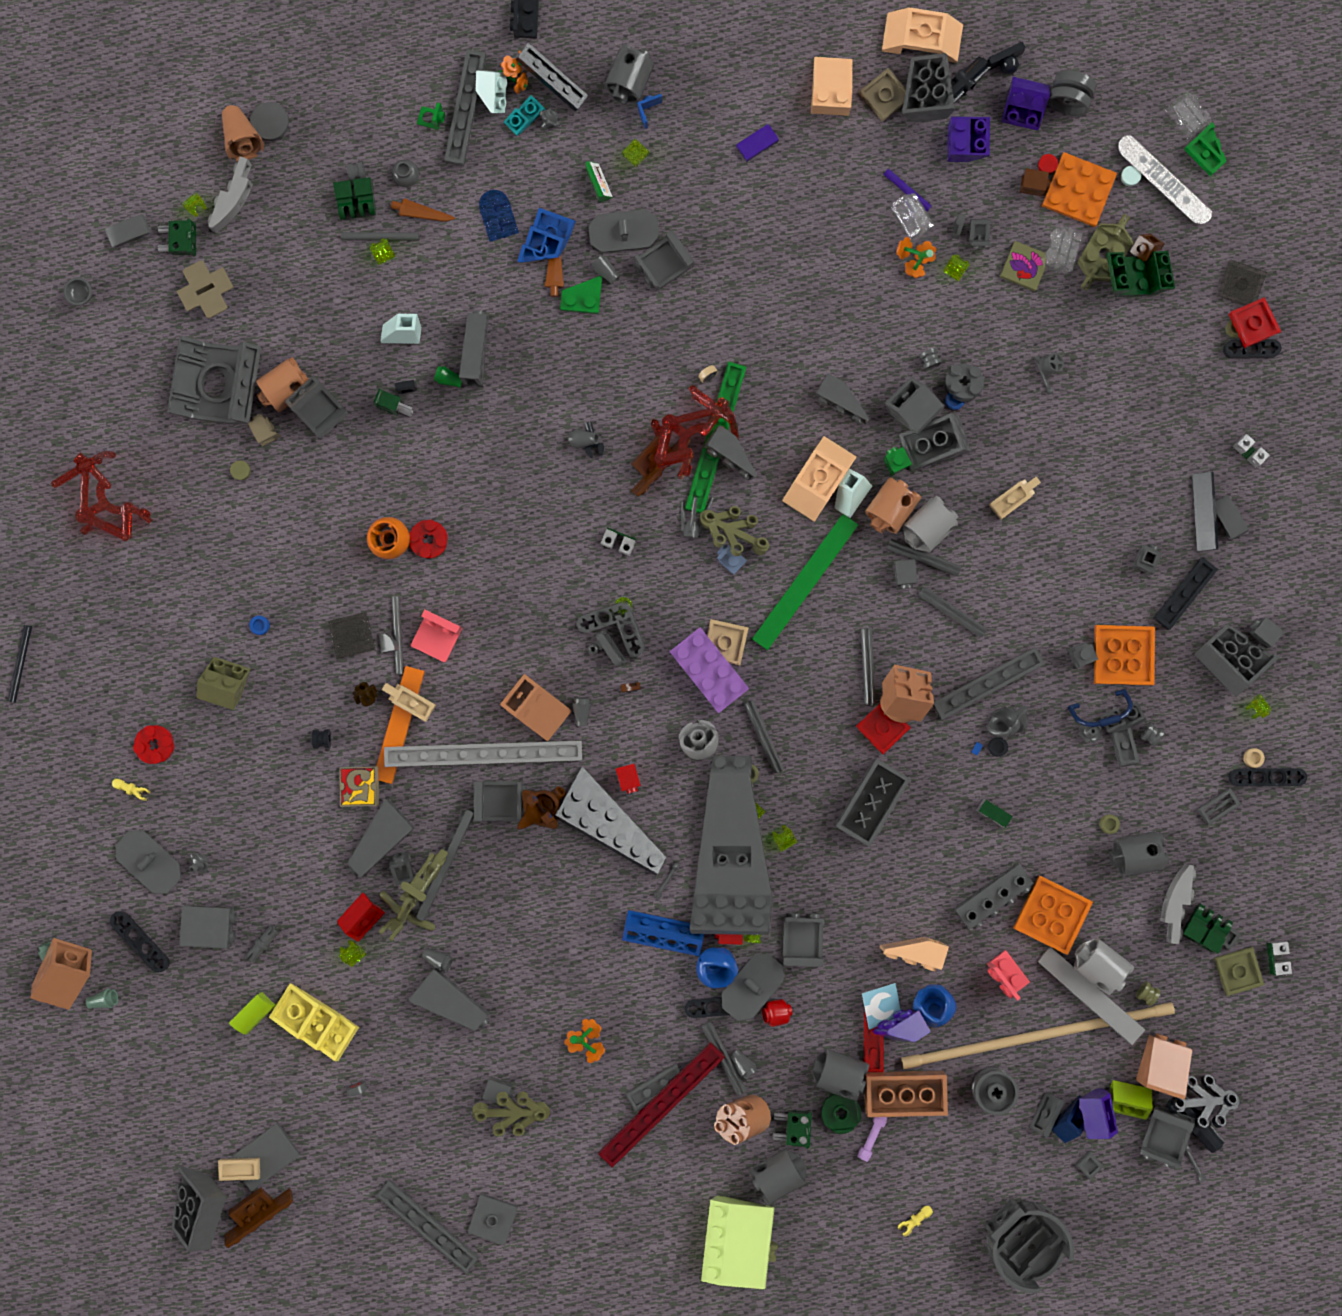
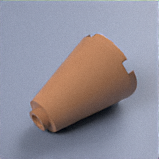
[222,105,264,162]

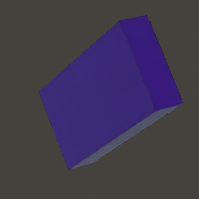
[736,124,779,162]

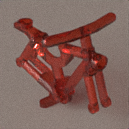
[651,385,739,480]
[51,450,153,541]

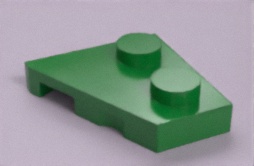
[1184,122,1226,177]
[560,276,602,314]

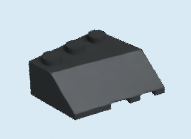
[902,53,955,122]
[1194,624,1280,697]
[172,1165,226,1252]

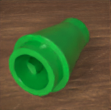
[433,366,462,388]

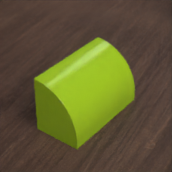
[229,992,276,1035]
[1109,1080,1153,1120]

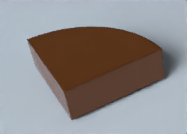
[620,682,641,693]

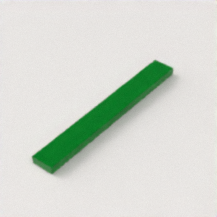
[685,361,747,514]
[752,514,858,651]

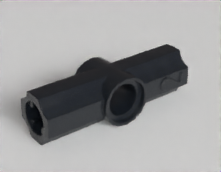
[951,56,991,104]
[1177,1096,1225,1153]

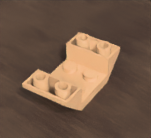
[882,8,963,63]
[782,436,856,522]

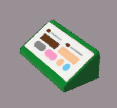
[585,161,613,203]

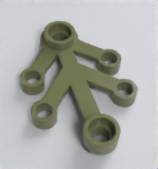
[699,506,769,556]
[472,1092,550,1136]

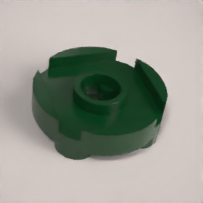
[821,1094,861,1134]

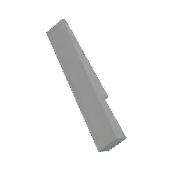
[1037,947,1145,1045]

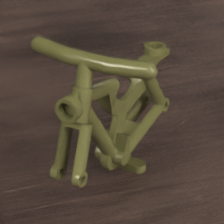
[379,849,448,941]

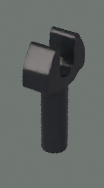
[584,422,604,459]

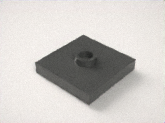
[467,1193,518,1246]

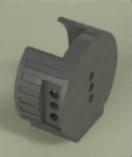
[984,1198,1074,1293]

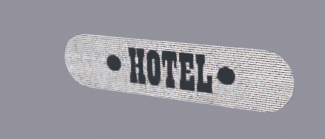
[1118,135,1212,224]

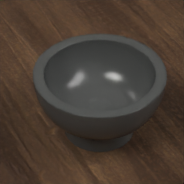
[392,160,419,187]
[63,277,92,306]

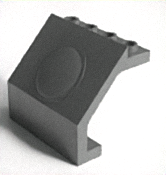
[167,336,261,425]

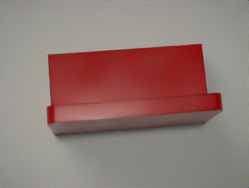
[337,893,385,942]

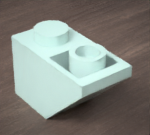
[476,70,507,113]
[381,314,422,344]
[835,469,872,518]

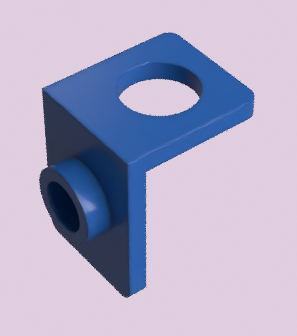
[637,94,663,129]

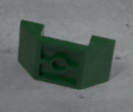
[1106,251,1175,298]

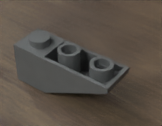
[815,373,869,425]
[704,425,757,480]

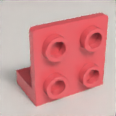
[411,609,463,662]
[987,950,1030,1001]

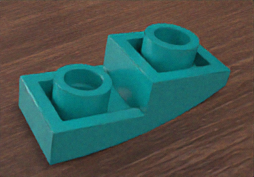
[504,95,546,136]

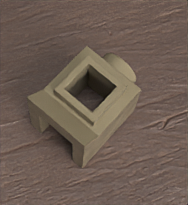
[248,414,282,447]

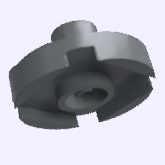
[944,364,984,402]

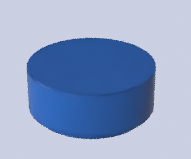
[945,392,964,410]
[249,615,270,635]

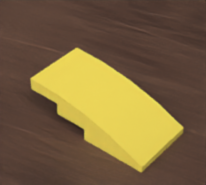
[269,983,359,1061]

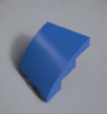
[517,208,576,263]

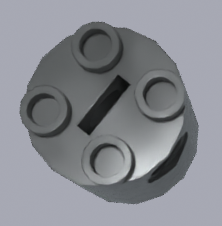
[604,44,654,104]
[1109,831,1169,877]
[811,1049,869,1101]
[749,1148,807,1206]

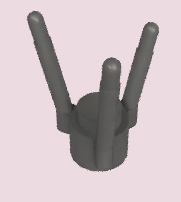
[680,497,714,538]

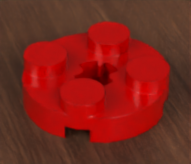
[409,520,448,559]
[133,725,174,764]

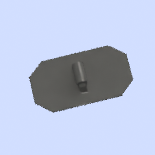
[588,209,660,252]
[115,831,181,893]
[722,953,784,1021]

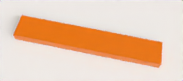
[377,666,425,784]

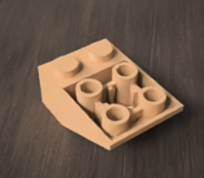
[880,937,949,972]

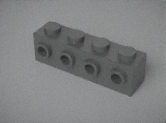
[953,863,1034,930]

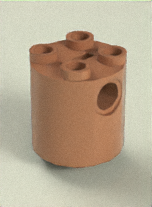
[256,357,308,413]
[865,477,921,534]
[714,1095,771,1145]

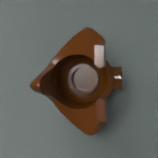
[517,786,565,830]

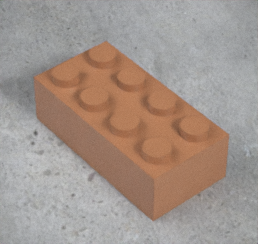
[864,1071,948,1117]

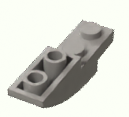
[208,156,253,233]
[1160,864,1196,944]

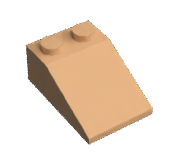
[811,57,852,116]

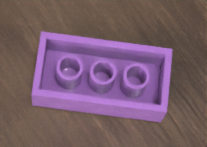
[670,627,749,713]

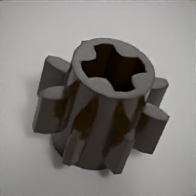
[352,682,378,707]

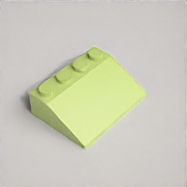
[701,1196,774,1289]

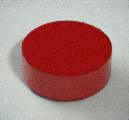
[1038,154,1058,175]

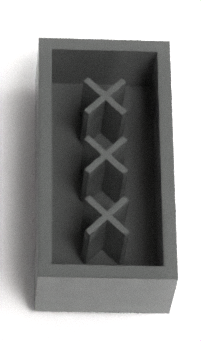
[834,759,911,847]

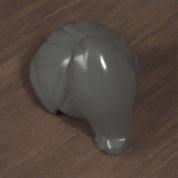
[987,706,1029,738]

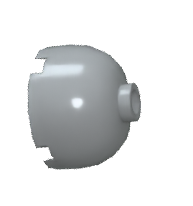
[679,720,719,760]

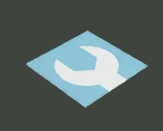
[862,983,900,1029]

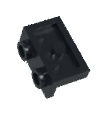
[510,0,539,39]

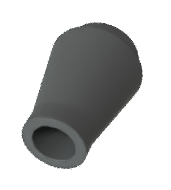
[591,255,619,284]
[569,429,599,449]
[572,697,591,726]
[422,948,453,972]
[729,1049,758,1080]

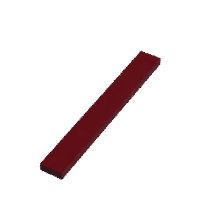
[598,1042,725,1168]

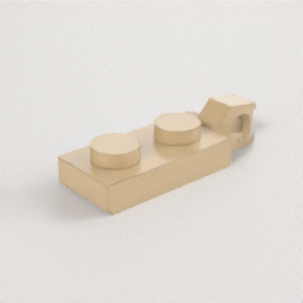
[989,477,1041,520]
[382,683,436,722]

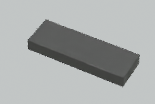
[625,1063,681,1111]

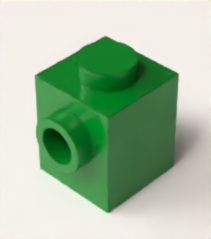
[883,447,912,476]

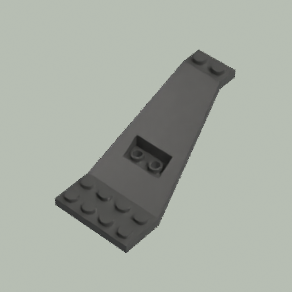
[690,756,773,935]

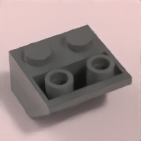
[885,376,944,434]

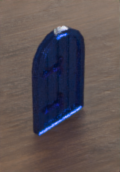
[479,190,519,242]

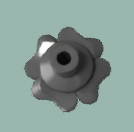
[540,109,560,130]
[1079,720,1102,743]
[189,853,209,873]

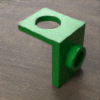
[417,102,445,130]

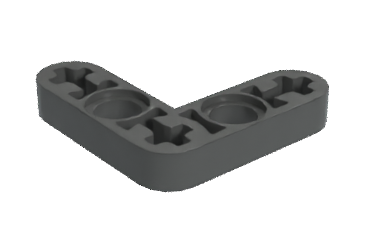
[577,601,645,657]

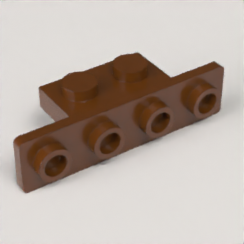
[631,435,691,496]
[224,1187,293,1248]

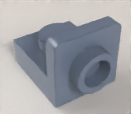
[717,545,747,575]

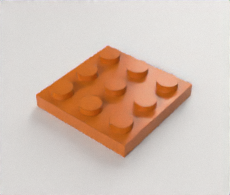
[1042,152,1117,227]
[1094,625,1155,685]
[1013,875,1093,955]

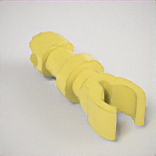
[112,779,150,801]
[898,1206,933,1237]

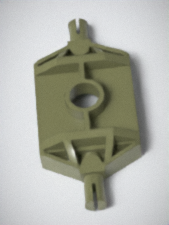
[1077,214,1134,291]

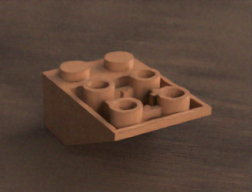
[500,674,572,742]

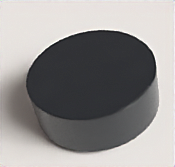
[988,737,1008,757]

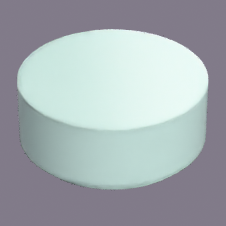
[1121,166,1141,187]

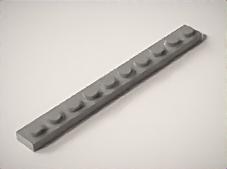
[384,741,582,767]

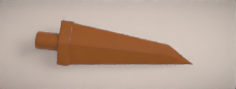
[391,198,455,222]
[545,255,564,297]

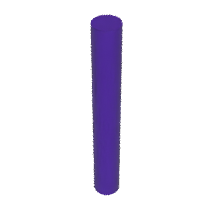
[883,169,932,212]

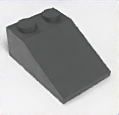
[899,413,971,471]

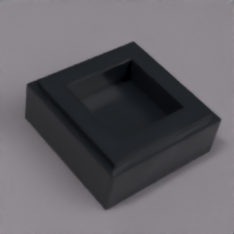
[395,380,417,394]

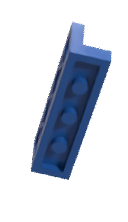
[622,910,704,956]

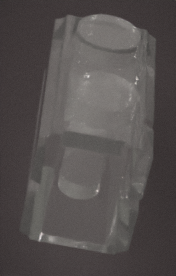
[1166,91,1212,140]
[891,193,934,239]
[1045,226,1082,273]

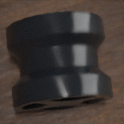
[312,729,331,749]

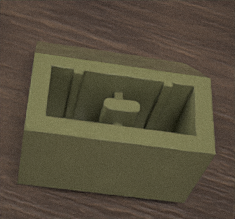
[197,657,251,710]

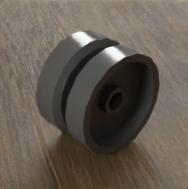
[1048,70,1097,116]
[971,1066,1019,1115]

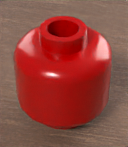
[762,999,793,1027]

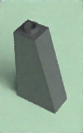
[459,311,489,387]
[348,799,415,877]
[408,968,490,1031]

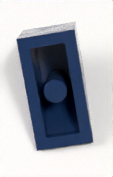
[1052,1095,1084,1143]

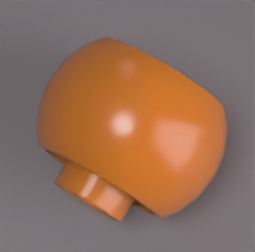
[367,517,410,560]

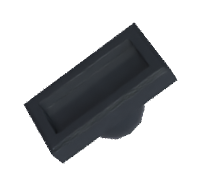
[987,42,1026,75]

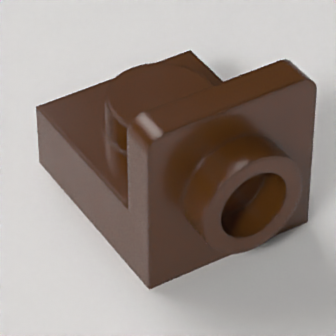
[1130,233,1165,261]

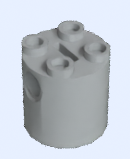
[903,496,958,553]
[1074,938,1134,995]

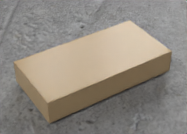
[218,1158,260,1181]

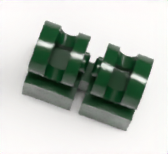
[333,177,376,220]
[1183,903,1233,954]

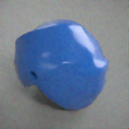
[696,947,738,989]
[913,984,957,1028]

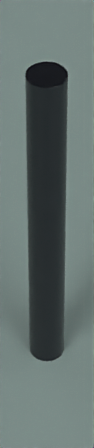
[8,625,32,703]

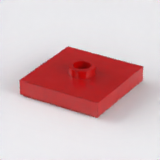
[1228,297,1282,348]
[855,703,911,755]

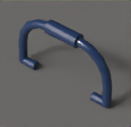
[1068,689,1133,727]

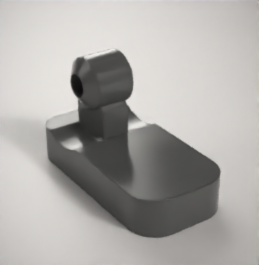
[588,630,627,667]

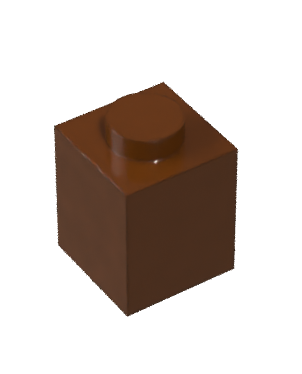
[1019,168,1051,197]

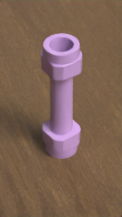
[857,1117,888,1162]

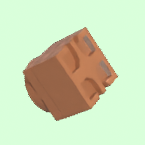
[880,665,934,723]

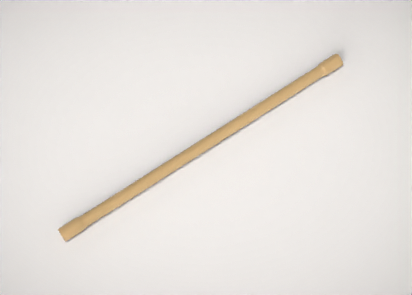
[901,1002,1175,1069]

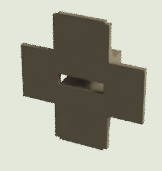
[177,260,234,319]

